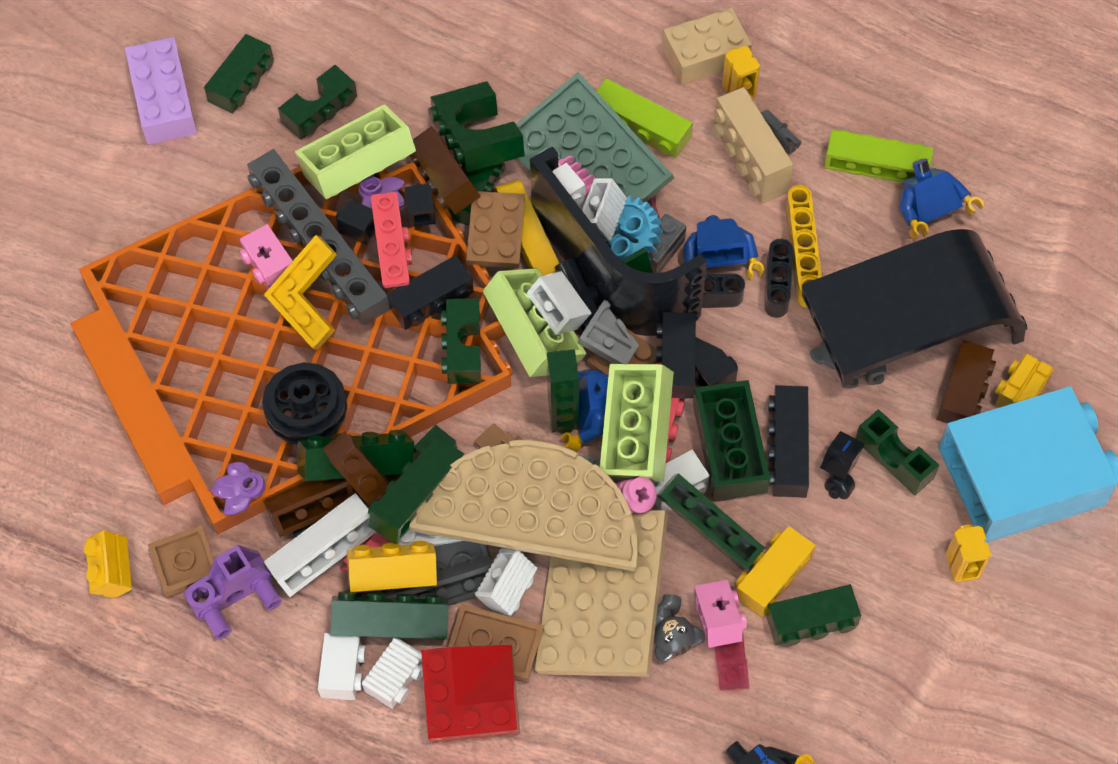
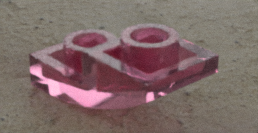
[715,633,749,690]

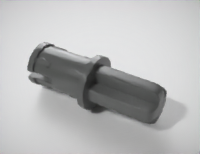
[761,109,802,153]

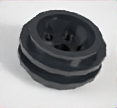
[262,362,348,445]

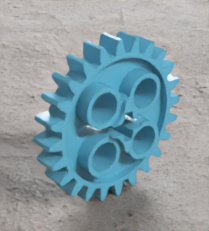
[606,196,663,260]

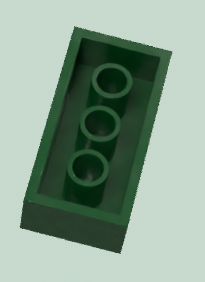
[693,380,770,501]

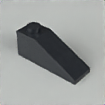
[695,337,738,387]

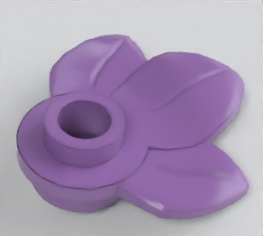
[359,177,405,209]
[211,462,265,516]

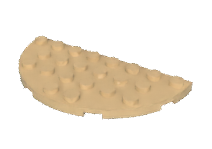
[409,440,637,571]

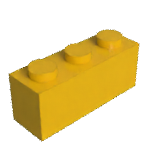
[735,526,816,618]
[347,541,437,592]

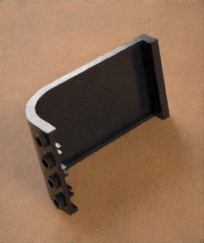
[530,147,707,336]
[802,229,1027,387]

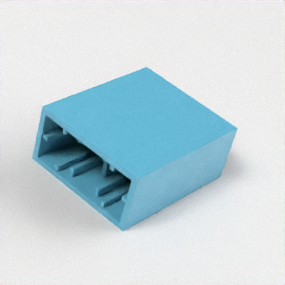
[938,386,1118,543]

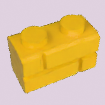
[722,46,760,99]
[995,354,1054,408]
[945,524,991,583]
[84,530,132,598]

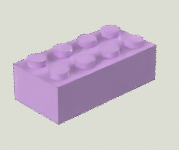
[125,37,198,145]

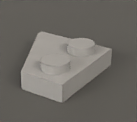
[578,300,639,364]

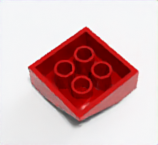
[421,645,520,743]

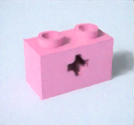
[239,224,293,289]
[694,580,746,648]

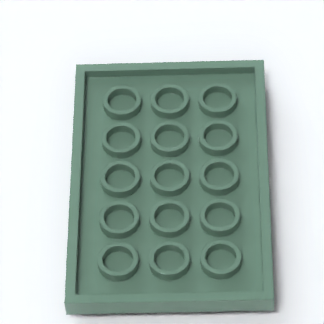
[516,72,674,202]

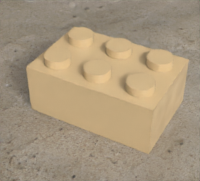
[662,8,752,85]

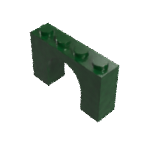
[428,81,525,173]

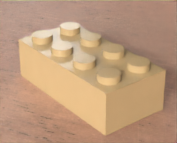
[712,87,793,204]

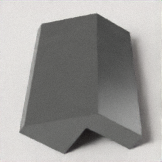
[380,541,492,605]

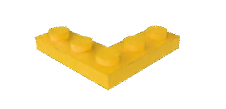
[264,235,337,350]

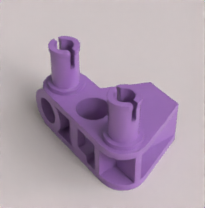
[184,545,282,640]

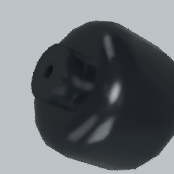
[824,474,855,500]

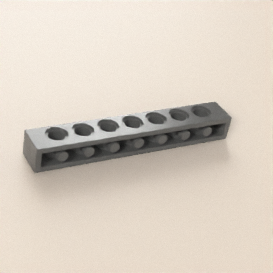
[247,149,390,326]

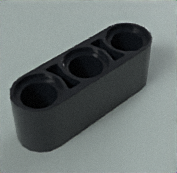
[764,238,793,318]
[702,273,745,308]

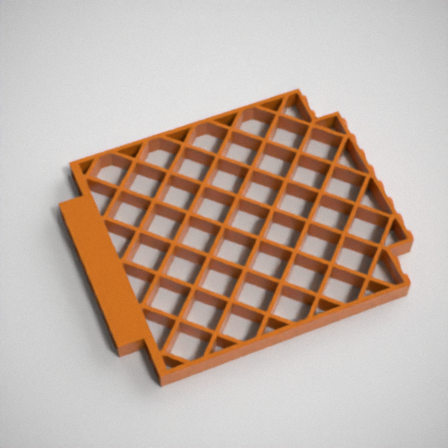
[70,162,513,534]

